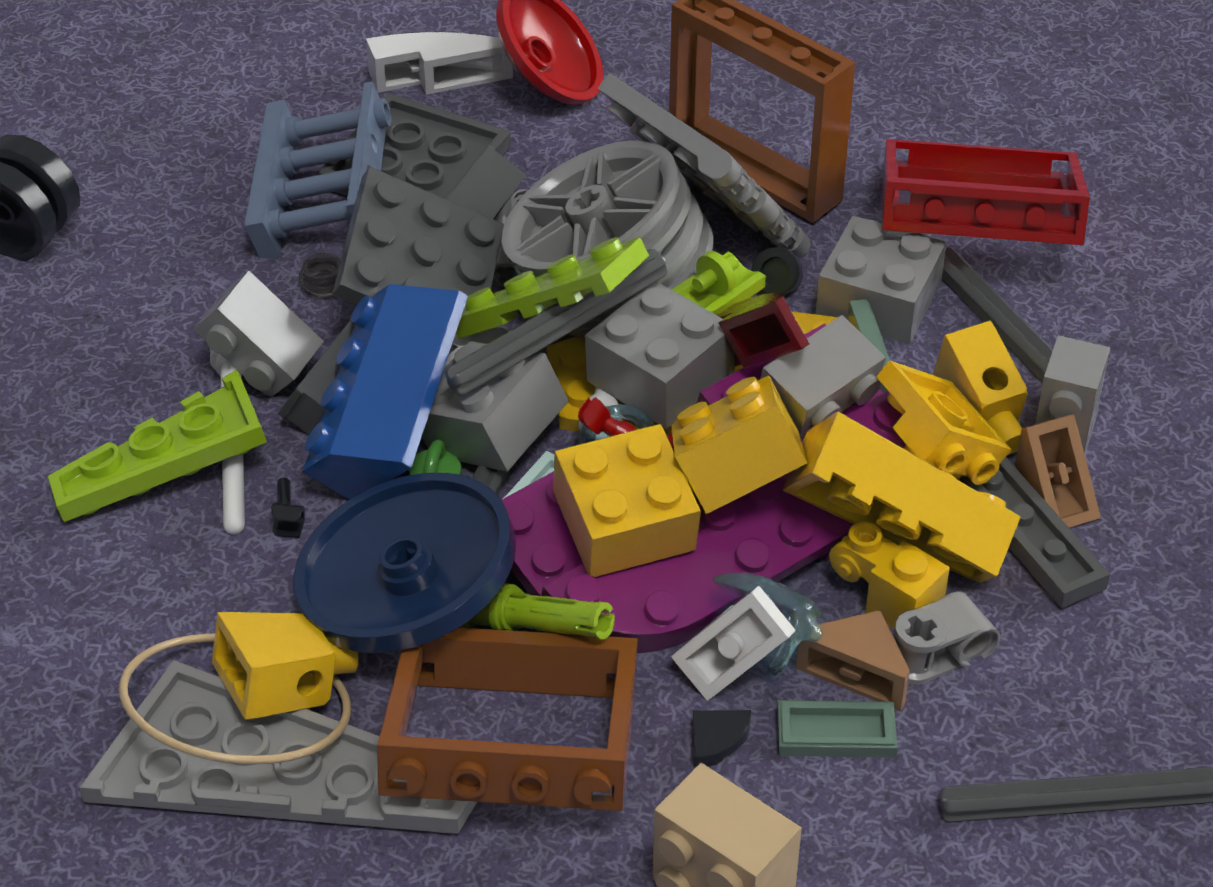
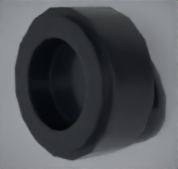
[751,247,804,296]

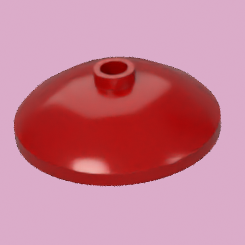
[496,0,603,105]

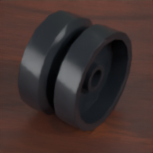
[0,135,80,261]

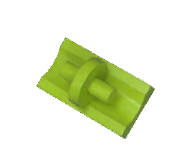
[671,251,766,315]

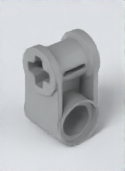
[894,591,1000,685]

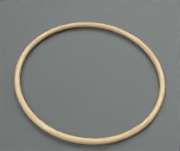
[119,633,351,765]

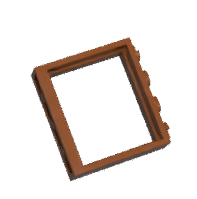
[669,0,855,223]
[377,627,638,811]

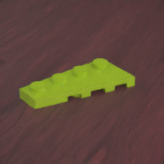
[456,237,649,339]
[48,370,267,522]

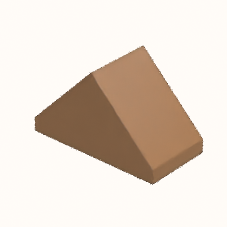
[1015,414,1101,528]
[796,610,910,712]

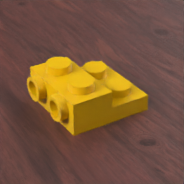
[876,360,1011,485]

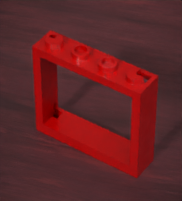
[882,139,1090,245]

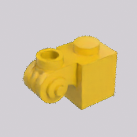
[829,521,950,630]

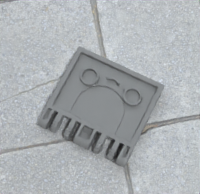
[598,73,811,258]

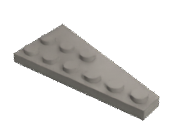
[80,660,477,834]

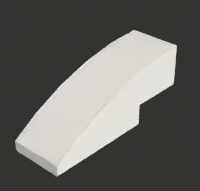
[366,32,513,95]

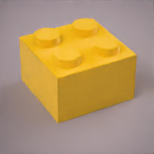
[671,375,807,514]
[553,424,701,577]

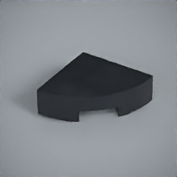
[692,710,751,768]

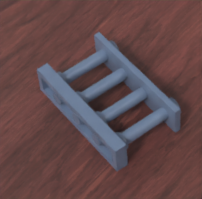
[244,81,392,259]

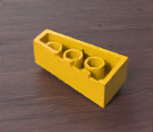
[782,411,1021,583]

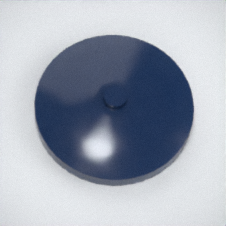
[293,472,516,653]

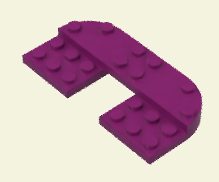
[502,323,906,653]

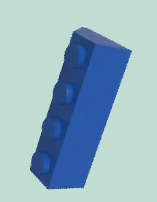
[302,284,468,500]

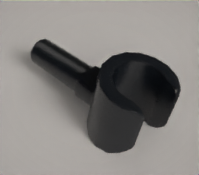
[271,477,305,538]

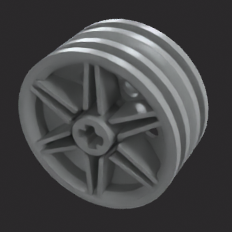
[502,140,713,337]

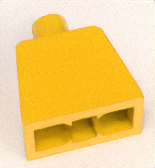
[933,320,1028,455]
[212,612,358,719]

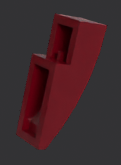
[717,293,809,369]

